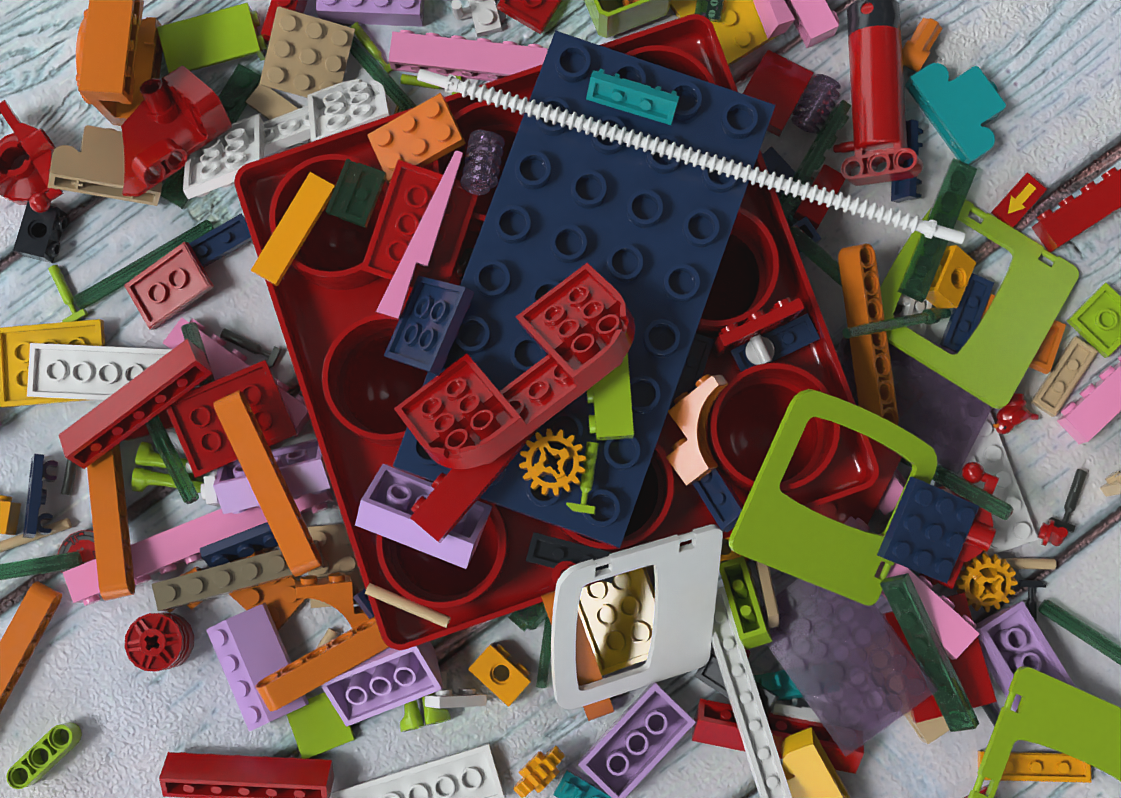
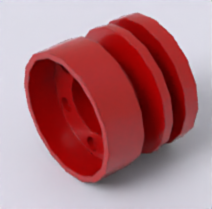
[124,613,194,671]

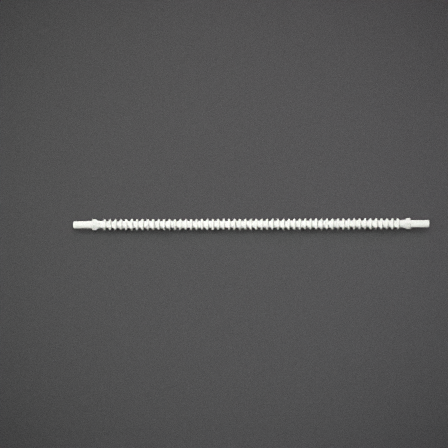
[417,69,965,244]

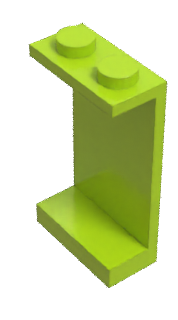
[157,3,267,73]

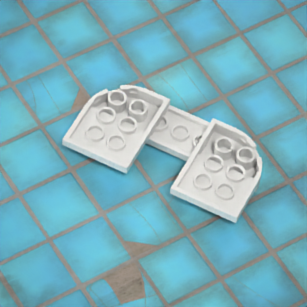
[183,79,392,199]

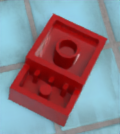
[742,50,814,137]

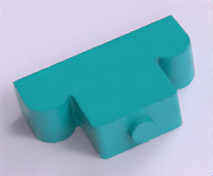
[905,63,1006,169]

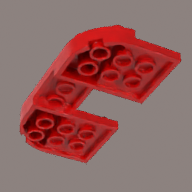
[394,263,635,469]

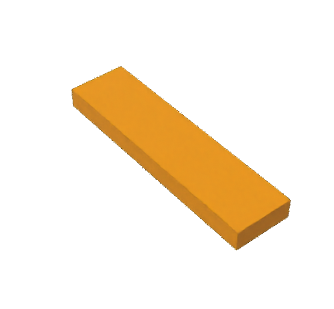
[251,172,336,286]
[978,751,1092,783]

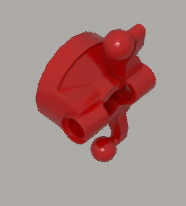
[0,100,64,213]
[919,462,999,589]

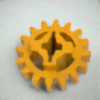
[519,429,587,496]
[955,552,1018,612]
[513,746,565,798]

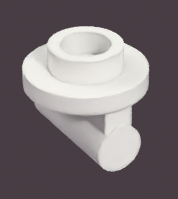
[745,334,774,365]

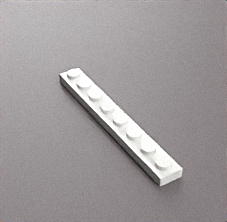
[712,587,792,798]

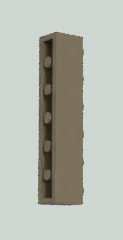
[152,540,325,611]

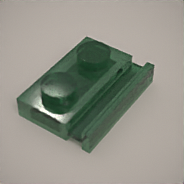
[326,159,387,228]

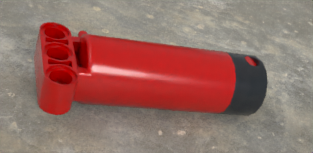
[833,0,923,186]

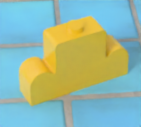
[782,727,851,798]

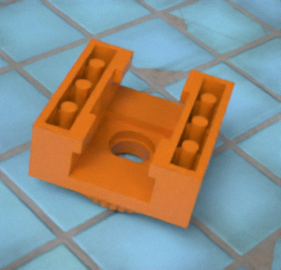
[76,0,163,126]

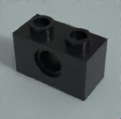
[13,200,68,263]

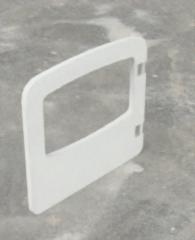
[551,524,723,710]

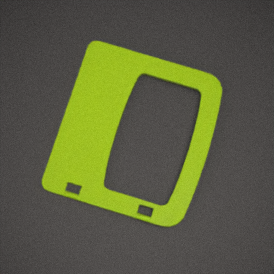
[880,194,1079,409]
[729,389,937,606]
[968,666,1121,798]

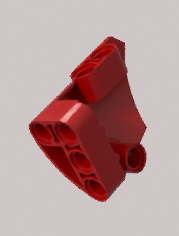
[121,65,232,196]

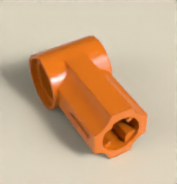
[902,17,943,73]

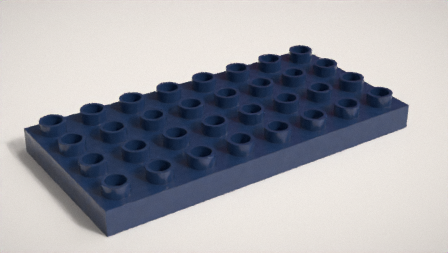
[393,30,775,549]

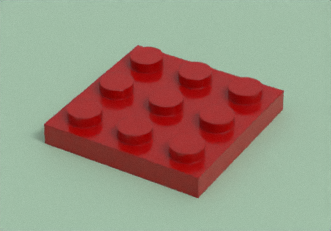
[712,297,804,358]

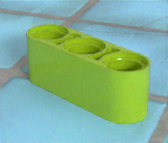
[6,722,82,789]

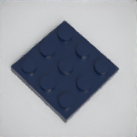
[384,276,474,376]
[877,476,980,584]

